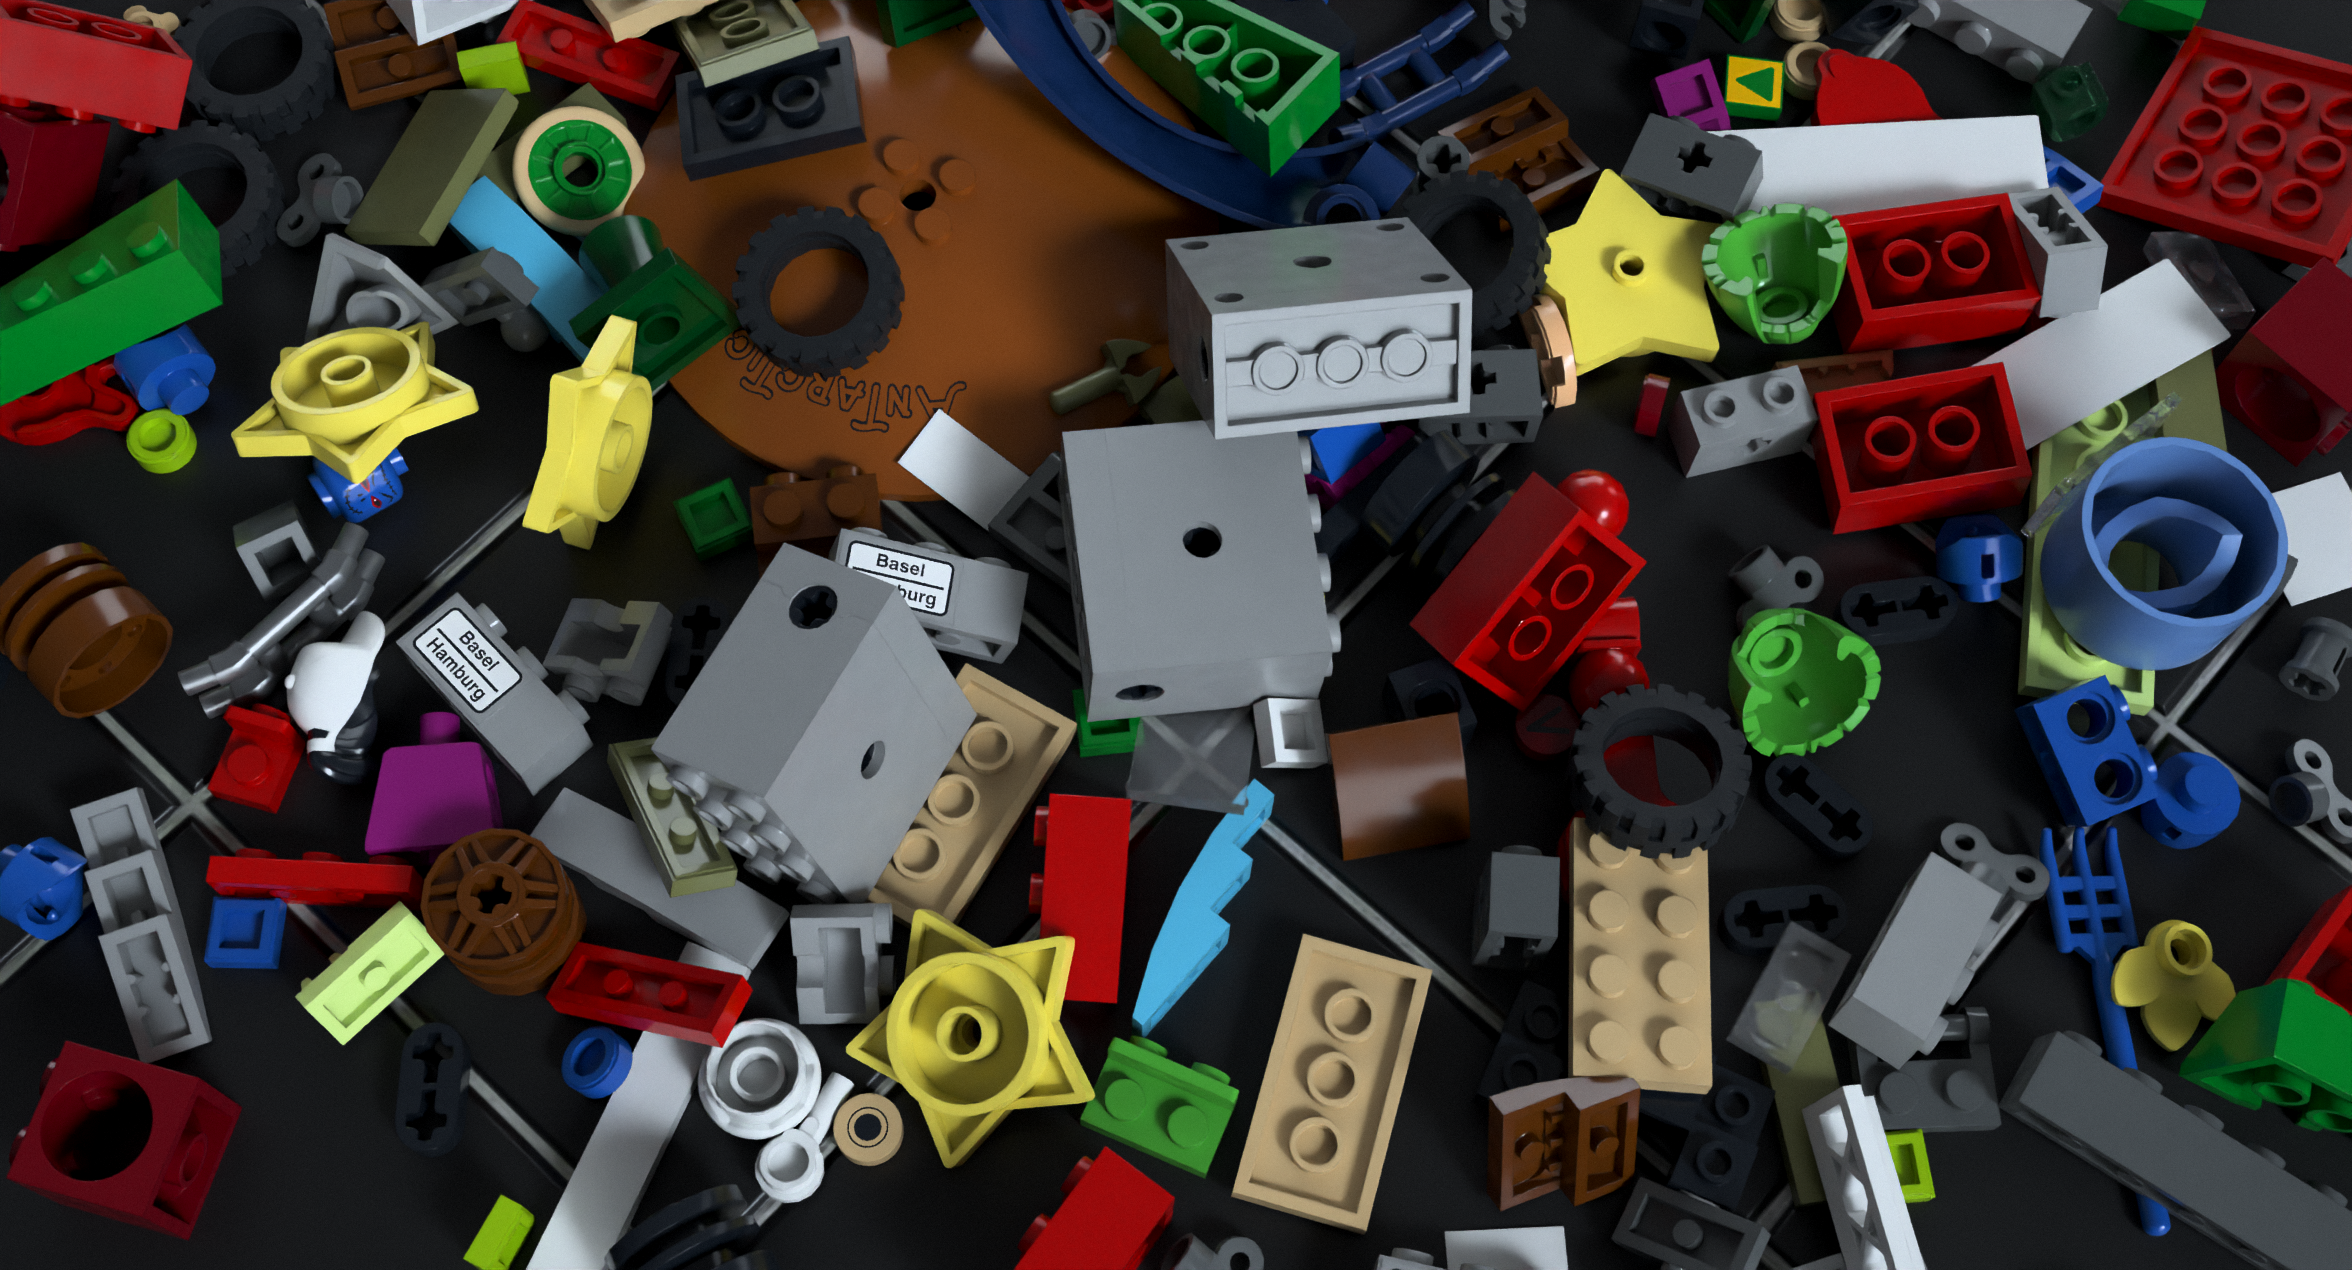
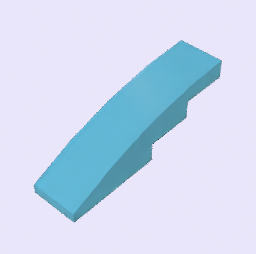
[447,175,603,364]
[1132,778,1275,1038]

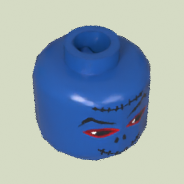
[306,448,409,523]

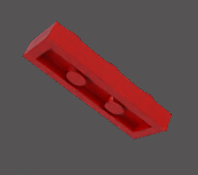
[495,0,684,112]
[206,848,424,910]
[545,942,753,1048]

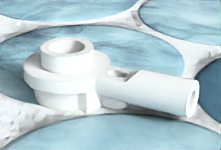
[755,1072,855,1203]

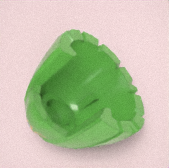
[1702,203,1848,344]
[1728,608,1881,758]

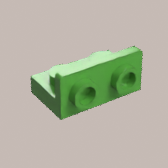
[1080,1035,1239,1179]

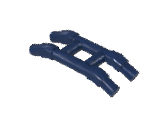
[1328,0,1511,145]

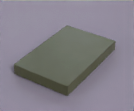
[668,0,820,87]
[344,88,519,246]

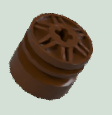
[0,542,173,719]
[420,828,587,996]

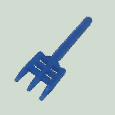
[2039,826,2171,1236]

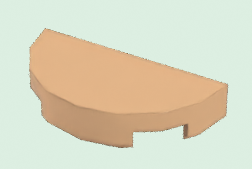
[1517,293,1577,408]

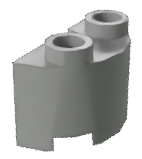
[542,598,674,706]
[790,903,896,1024]

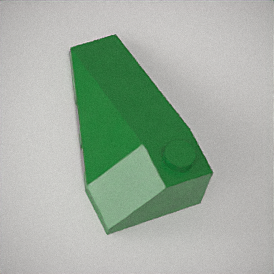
[2179,978,2352,1133]

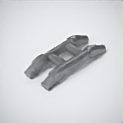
[178,522,385,719]

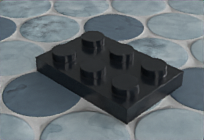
[675,36,867,182]

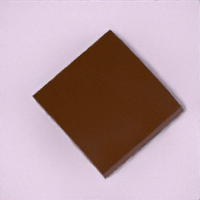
[323,0,465,111]
[1437,86,1601,234]
[1324,711,1470,861]
[1487,1076,1641,1211]

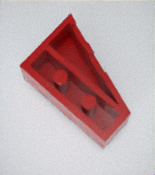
[1027,793,1133,1003]

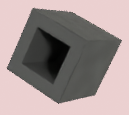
[233,499,323,603]

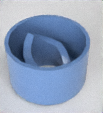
[2040,437,2288,671]

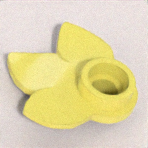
[2111,920,2236,1052]

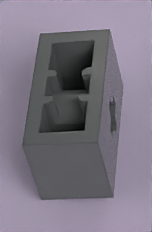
[1621,113,1763,224]
[1410,345,1543,445]
[1471,845,1560,972]

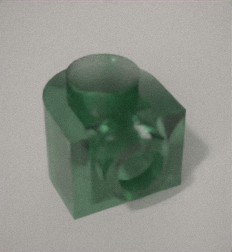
[2030,61,2109,142]

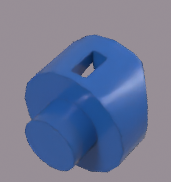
[113,324,216,415]
[1935,514,2023,602]
[2140,752,2241,849]
[0,837,87,941]

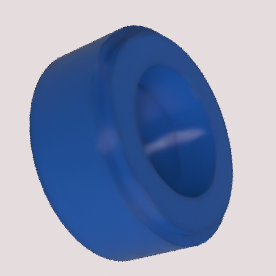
[561,1026,633,1099]

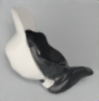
[284,611,385,788]

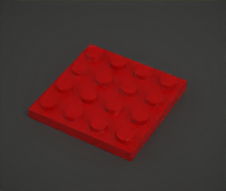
[2096,26,2352,268]

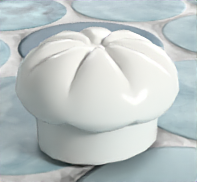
[698,1018,821,1140]

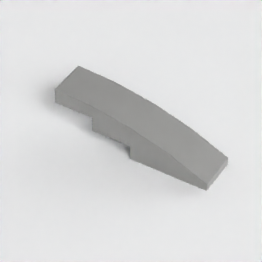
[70,787,212,1064]
[530,787,790,970]

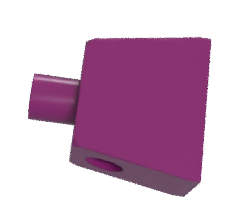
[365,712,504,867]

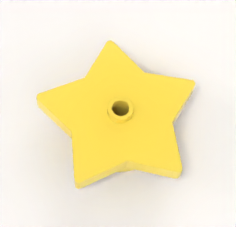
[1509,169,1721,376]
[522,315,653,550]
[231,321,479,484]
[846,909,1095,1169]

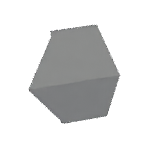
[304,233,460,345]

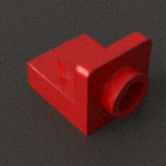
[207,704,307,814]

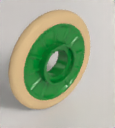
[512,106,645,237]

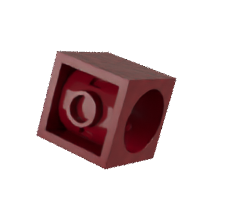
[0,100,111,252]
[2215,257,2352,467]
[6,1041,242,1241]

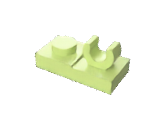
[295,901,445,1045]

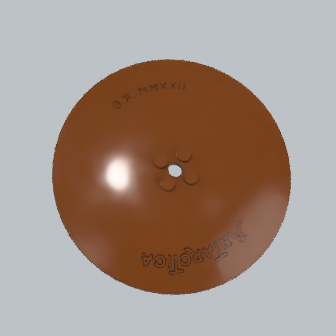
[623,0,1219,502]

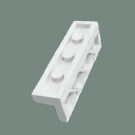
[1802,1084,1925,1270]

